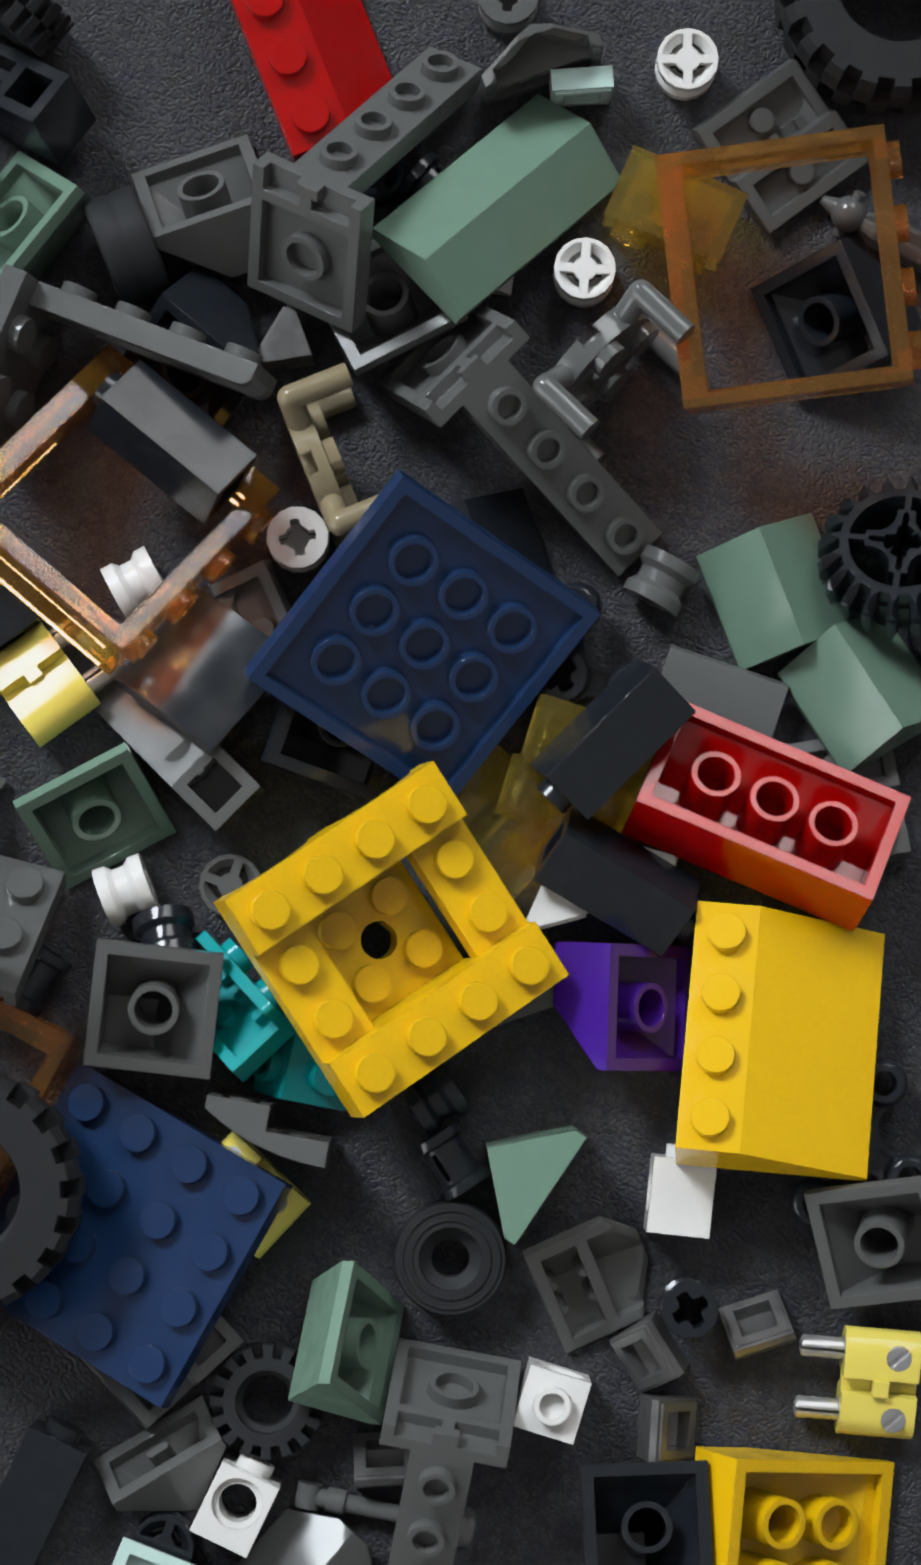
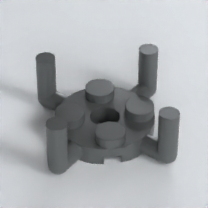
[532,279,699,464]

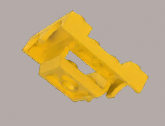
[213,761,569,1118]

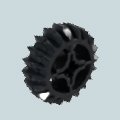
[818,477,921,640]

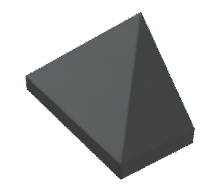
[94,1395,226,1511]

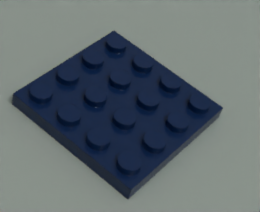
[244,469,601,796]
[0,1061,293,1408]

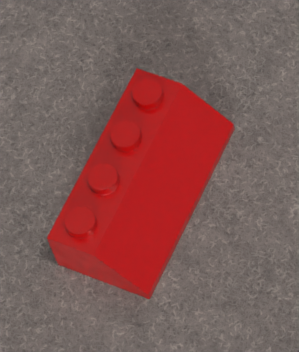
[229,0,392,163]
[622,702,911,932]

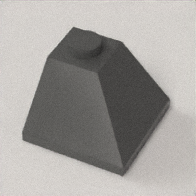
[131,134,257,278]
[83,938,224,1080]
[804,1175,921,1309]

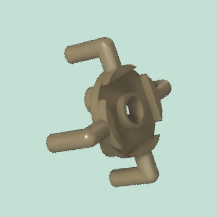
[277,362,379,549]

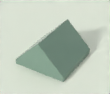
[0,150,89,280]
[695,513,845,670]
[777,617,921,773]
[12,742,176,890]
[486,1125,587,1245]
[288,1260,405,1425]

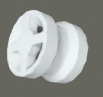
[654,28,719,101]
[553,237,616,308]
[267,506,330,573]
[100,546,173,624]
[91,853,160,928]

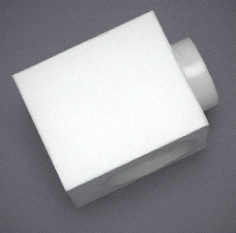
[643,1143,717,1239]
[513,1356,592,1445]
[189,1453,282,1558]

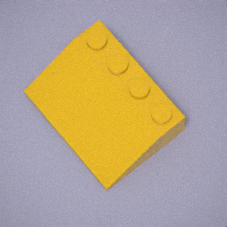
[675,901,885,1182]
[695,1446,895,1565]

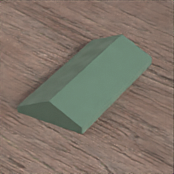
[372,94,623,324]

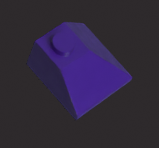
[553,941,693,1071]

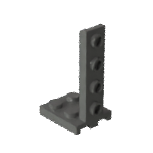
[247,46,482,333]
[0,264,277,443]
[377,304,662,577]
[0,855,66,1007]
[379,1337,521,1565]

